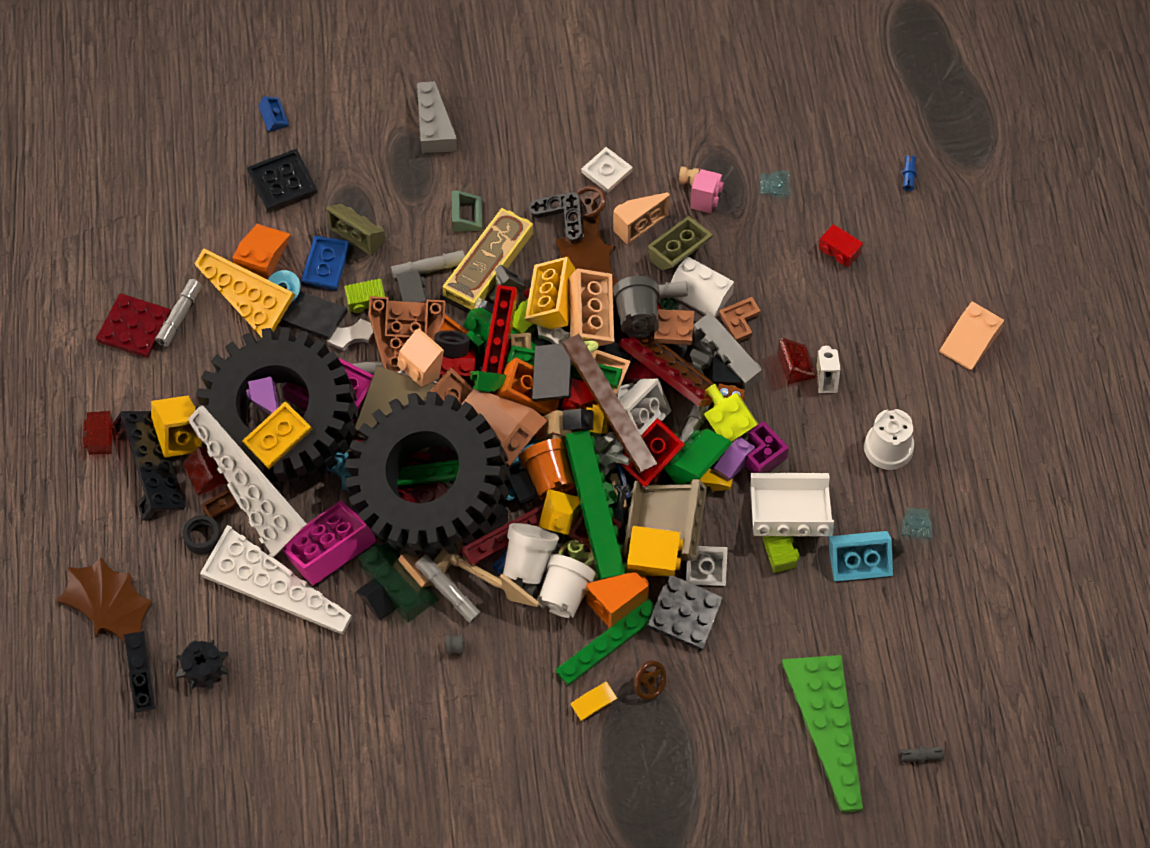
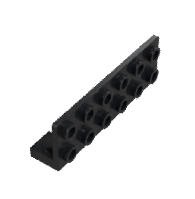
[113,411,186,521]

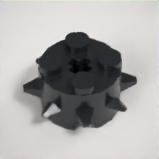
[176,640,229,690]

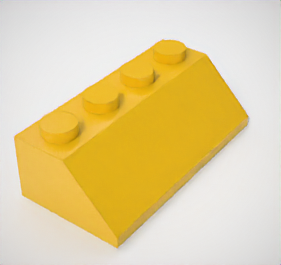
[525,257,576,330]

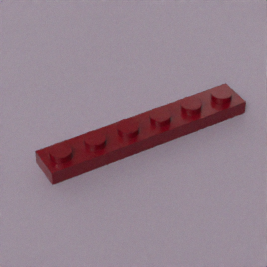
[618,337,713,407]

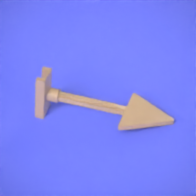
[433,540,540,607]

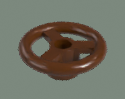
[571,186,606,219]
[634,661,667,700]

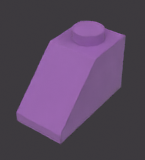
[247,377,279,415]
[713,437,755,481]

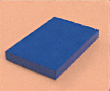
[301,236,351,291]

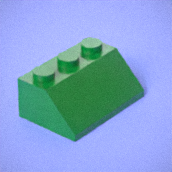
[664,429,732,485]

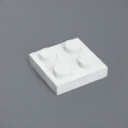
[582,147,633,193]

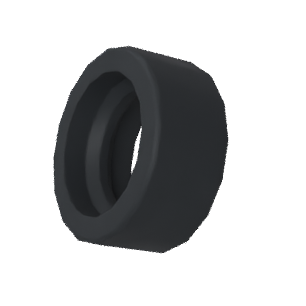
[434,330,470,358]
[182,515,221,555]

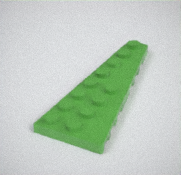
[782,655,863,813]

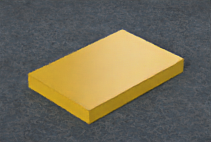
[242,401,312,469]

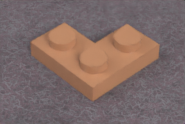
[718,297,761,342]

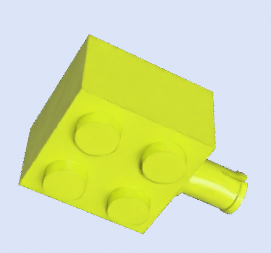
[704,384,758,442]

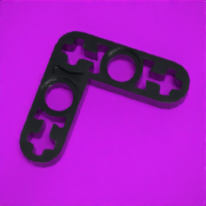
[529,192,584,243]

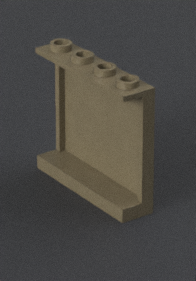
[355,366,435,454]
[622,479,707,561]

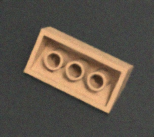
[569,268,614,346]

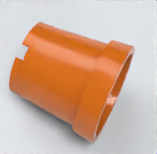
[518,438,575,500]

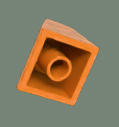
[586,572,649,628]

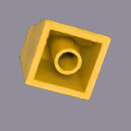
[151,395,202,457]
[627,526,683,576]

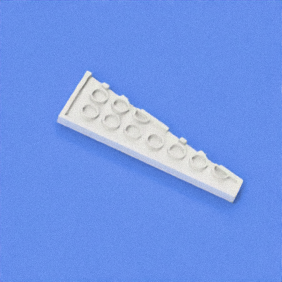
[188,405,307,557]
[200,525,352,635]

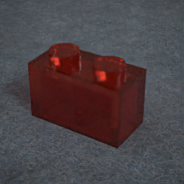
[83,411,113,455]

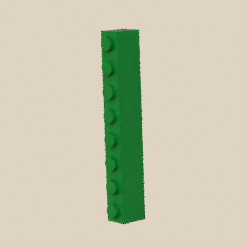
[565,430,627,580]

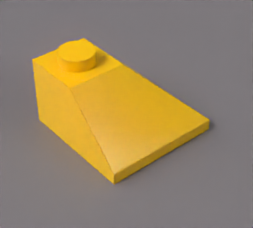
[538,489,581,536]

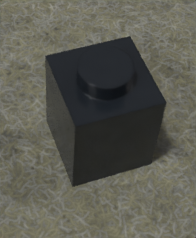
[563,409,594,432]

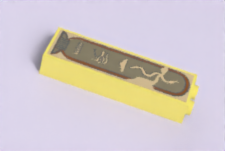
[443,208,533,310]

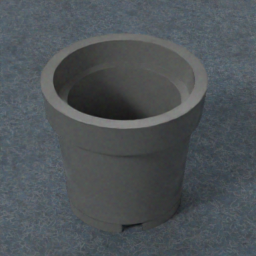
[613,276,660,338]

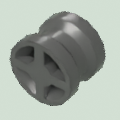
[446,635,463,655]

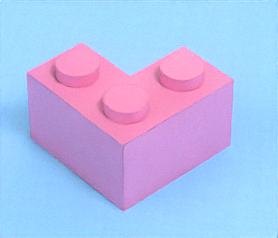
[690,169,724,213]

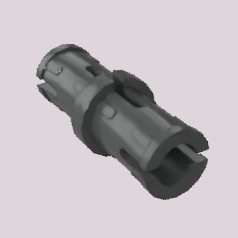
[900,746,944,763]

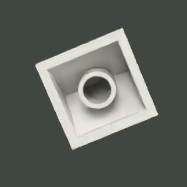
[686,546,728,586]

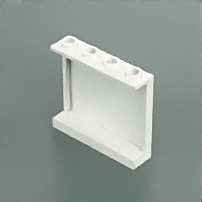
[750,473,834,536]

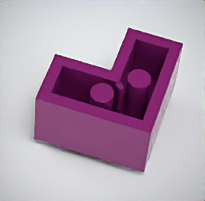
[745,421,789,473]

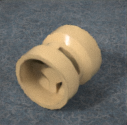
[679,166,699,186]

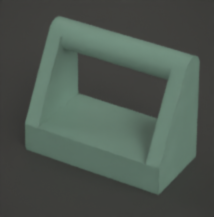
[452,191,482,232]

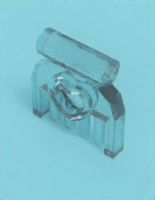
[760,171,790,196]
[901,507,932,540]

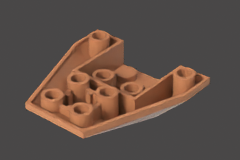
[369,296,445,372]
[461,389,547,469]

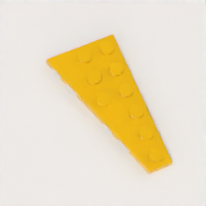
[195,249,295,337]

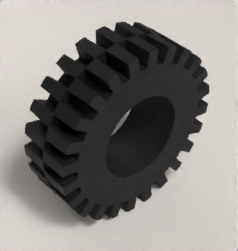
[195,327,358,490]
[345,392,510,557]

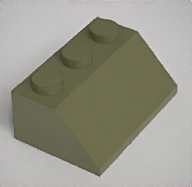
[326,204,386,256]
[647,216,713,270]

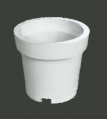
[864,409,914,470]
[503,523,559,584]
[537,554,598,618]

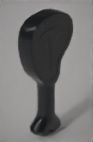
[612,483,631,541]

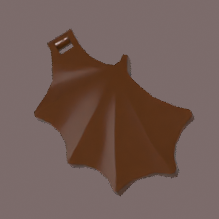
[556,215,618,288]
[57,558,152,644]

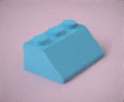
[828,531,893,581]

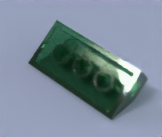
[358,543,439,623]

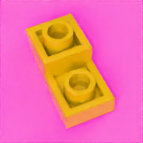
[690,469,733,492]
[570,682,618,721]

